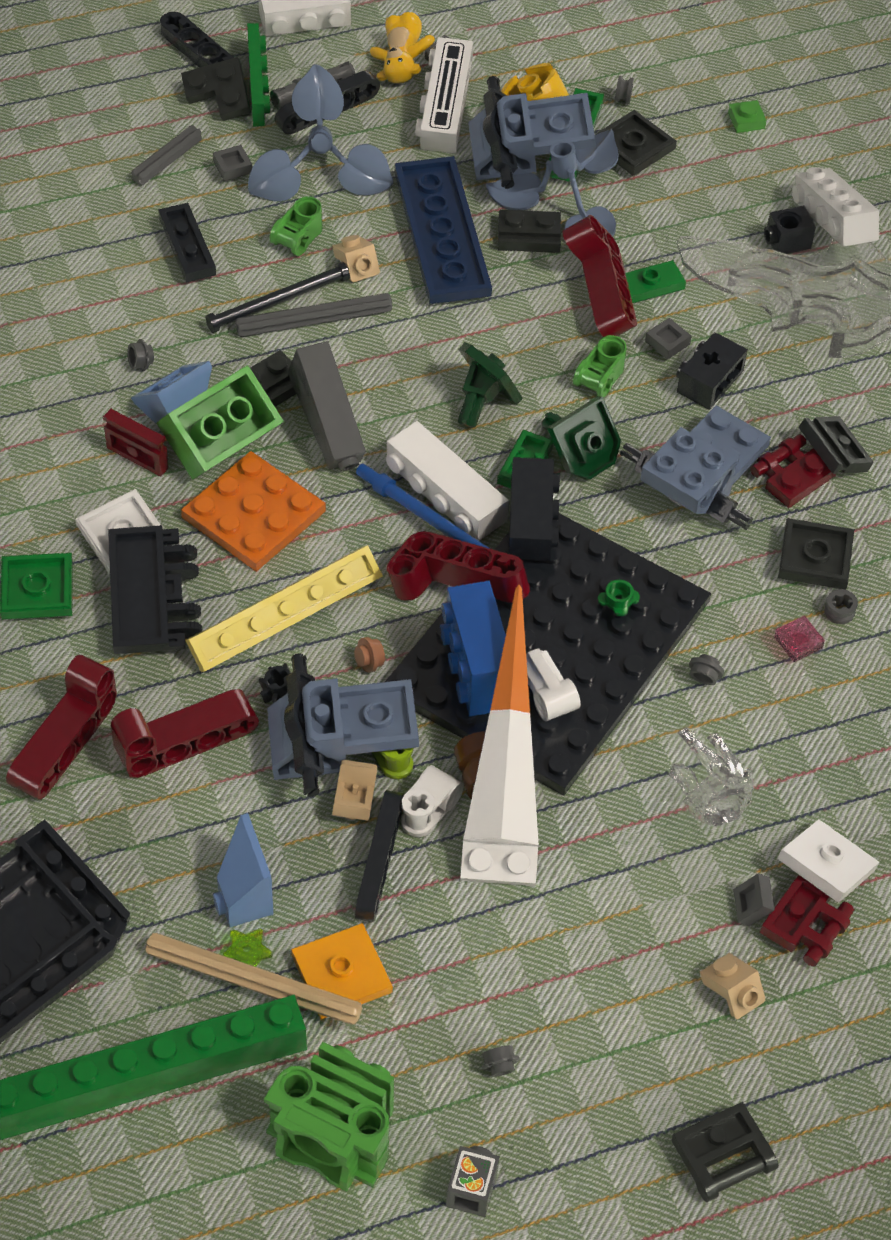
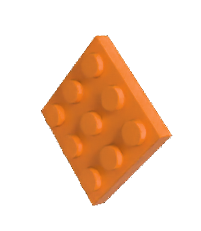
[181,451,326,572]

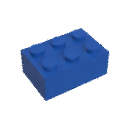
[440,581,506,717]

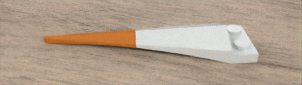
[460,585,539,886]

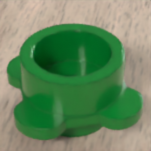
[598,579,640,616]

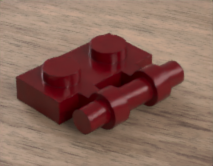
[750,434,836,509]
[760,875,855,967]

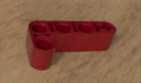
[562,215,637,337]
[387,531,530,603]
[6,654,117,800]
[110,689,259,778]

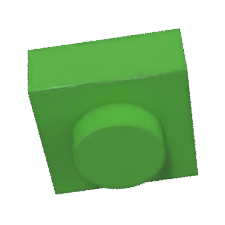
[728,100,766,133]

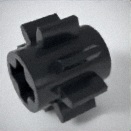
[258,663,292,703]

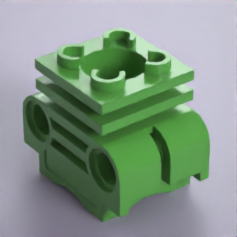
[264,1042,394,1192]

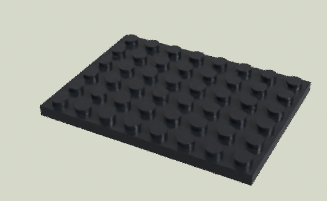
[385,513,711,796]

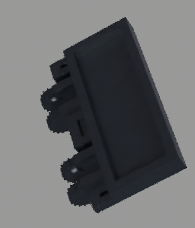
[108,525,202,654]

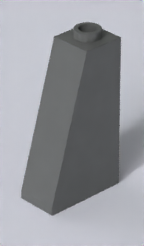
[288,341,366,471]

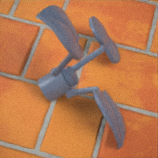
[248,64,394,201]
[486,129,619,236]

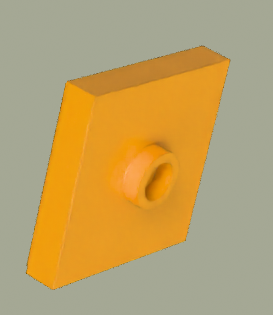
[291,923,393,1020]

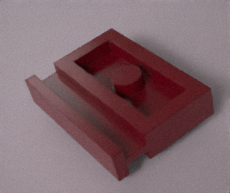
[103,408,169,477]

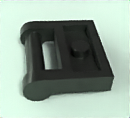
[671,1102,779,1202]

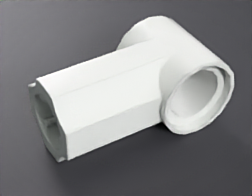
[526,648,581,721]

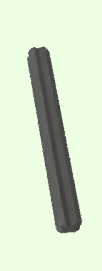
[235,293,392,337]

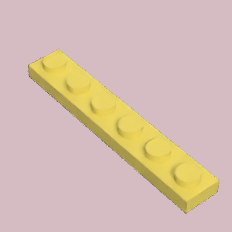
[185,545,383,672]

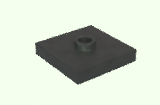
[595,110,677,176]
[778,518,855,590]

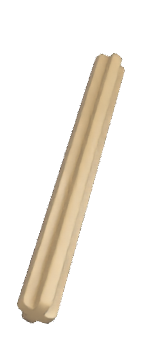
[146,933,362,1025]

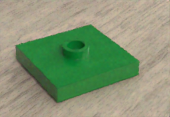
[0,553,73,620]

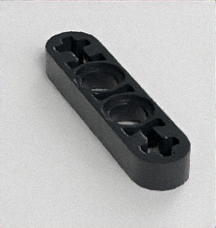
[160,12,234,68]
[274,70,380,135]
[355,790,404,922]

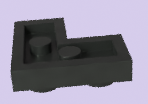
[181,57,251,121]

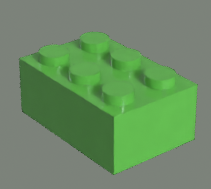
[156,365,284,480]

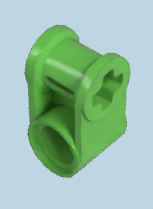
[270,196,323,256]
[573,335,627,398]

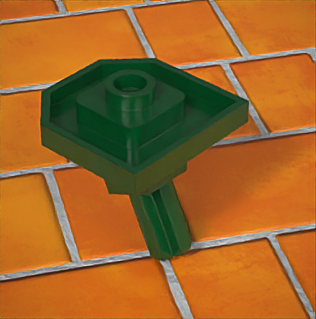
[458,342,523,428]
[541,396,621,480]

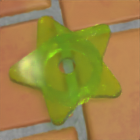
[223,928,273,967]

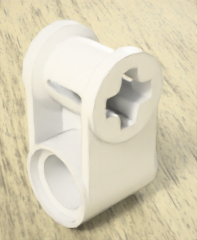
[401,765,464,837]

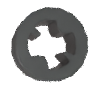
[615,76,634,105]
[824,589,858,624]

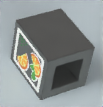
[446,1146,500,1217]

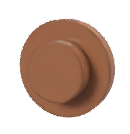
[354,637,385,673]

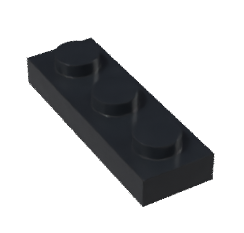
[158,203,216,283]

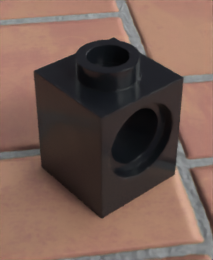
[764,205,816,256]

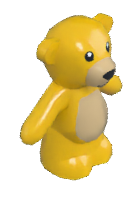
[370,12,435,84]

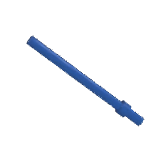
[356,463,490,549]

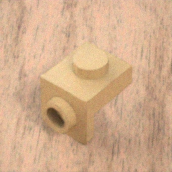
[332,235,380,282]
[332,760,378,821]
[700,953,765,1019]

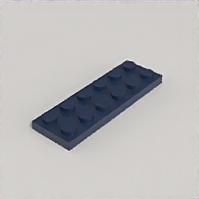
[394,156,492,304]

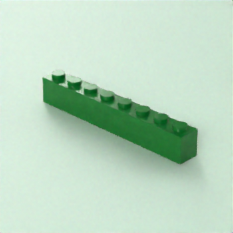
[0,994,307,1140]

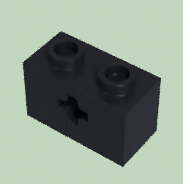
[676,332,748,410]

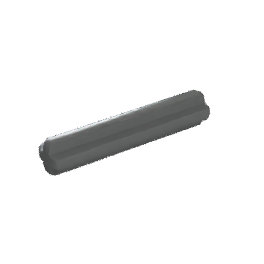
[131,125,202,185]

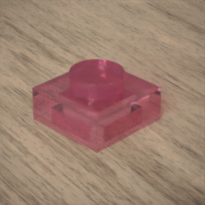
[774,615,825,662]

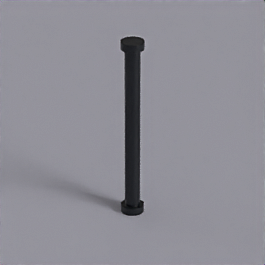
[205,262,350,333]

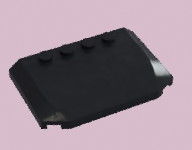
[0,819,130,1044]

